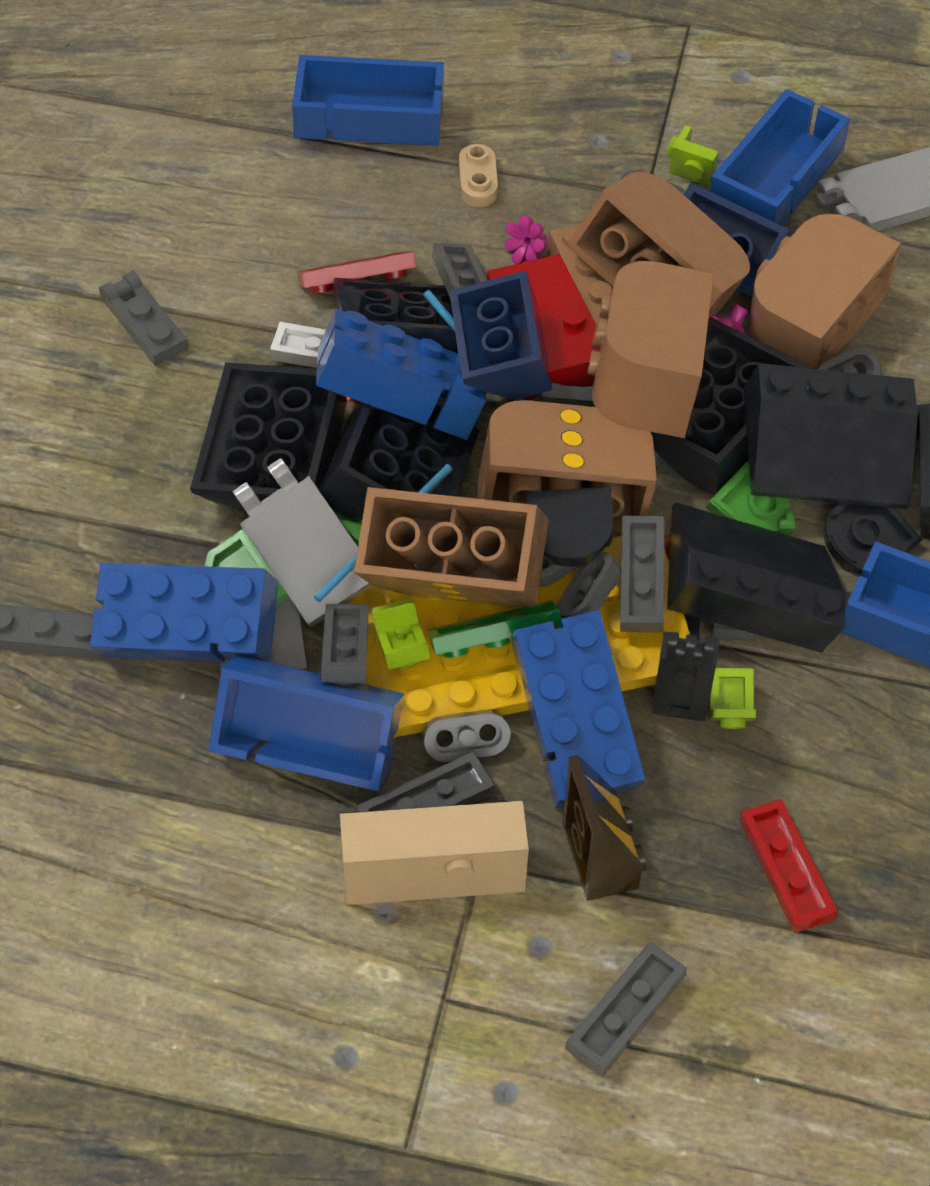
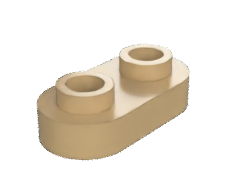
[459,144,498,208]

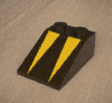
[562,755,646,901]

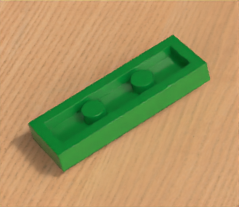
[428,600,561,658]

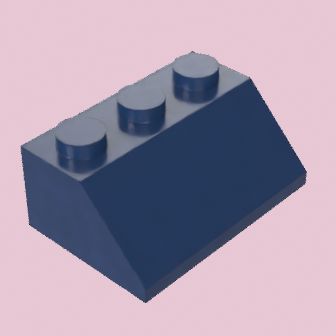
[684,183,793,298]
[449,270,553,400]

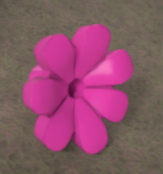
[505,215,547,264]
[712,304,749,334]

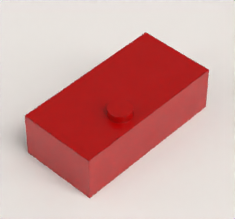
[487,254,599,387]

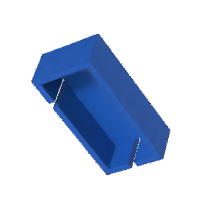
[292,55,444,146]
[710,89,850,226]
[316,308,486,440]
[840,541,930,667]
[90,563,279,663]
[512,610,645,809]
[208,655,404,791]

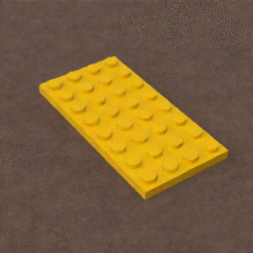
[346,536,690,738]

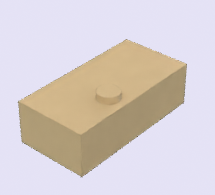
[340,801,529,905]

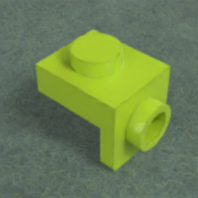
[667,125,719,187]
[372,598,431,670]
[708,668,756,729]

